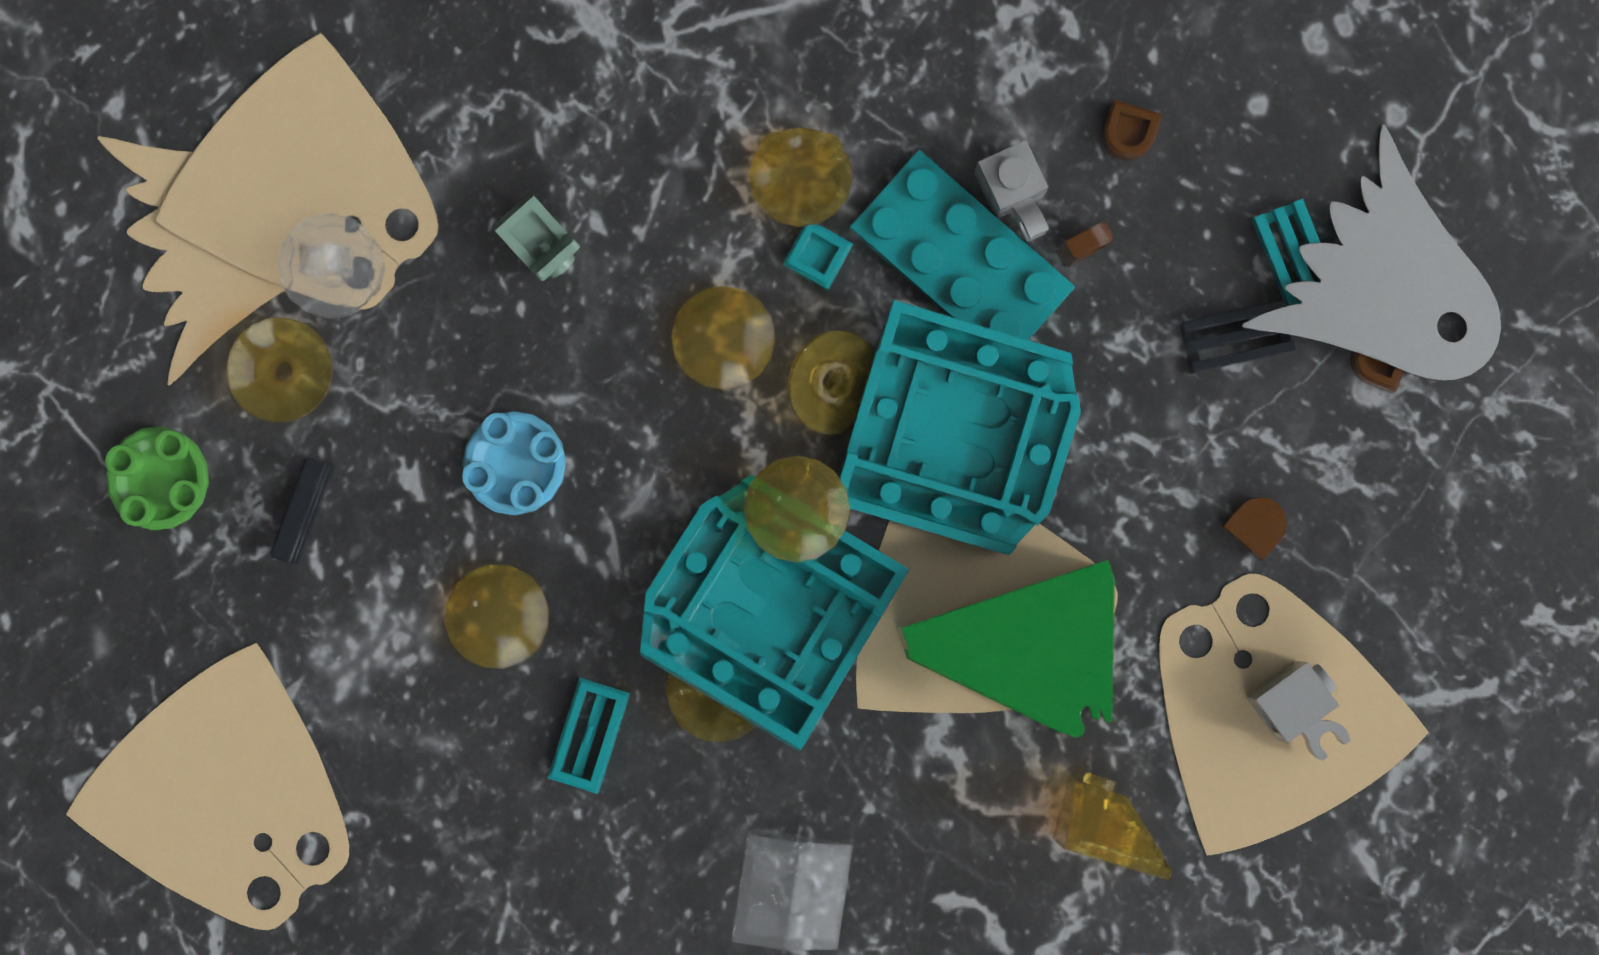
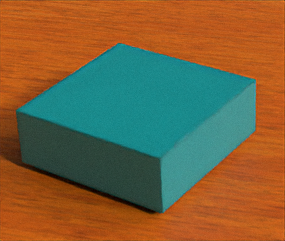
[783,219,853,291]

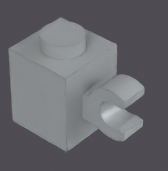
[974,140,1049,243]
[1246,661,1350,760]

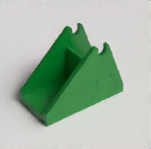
[897,560,1115,737]

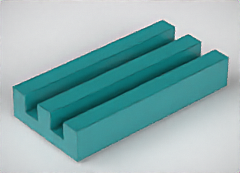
[1251,199,1321,306]
[548,677,631,794]

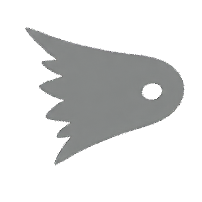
[1242,124,1501,380]

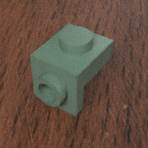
[491,192,580,281]

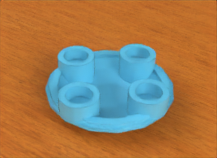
[462,411,566,515]

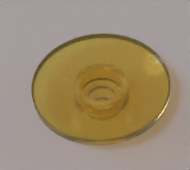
[227,318,333,422]
[788,330,875,434]

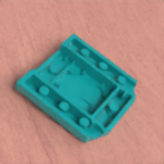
[832,300,1081,555]
[640,475,910,752]

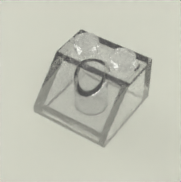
[732,828,853,950]

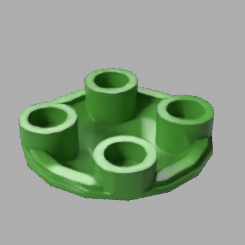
[105,426,209,530]

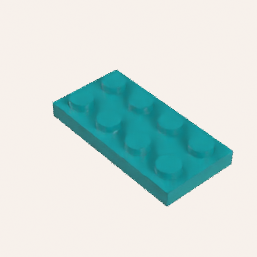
[850,150,1075,340]

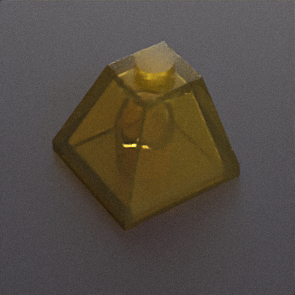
[1052,772,1172,880]

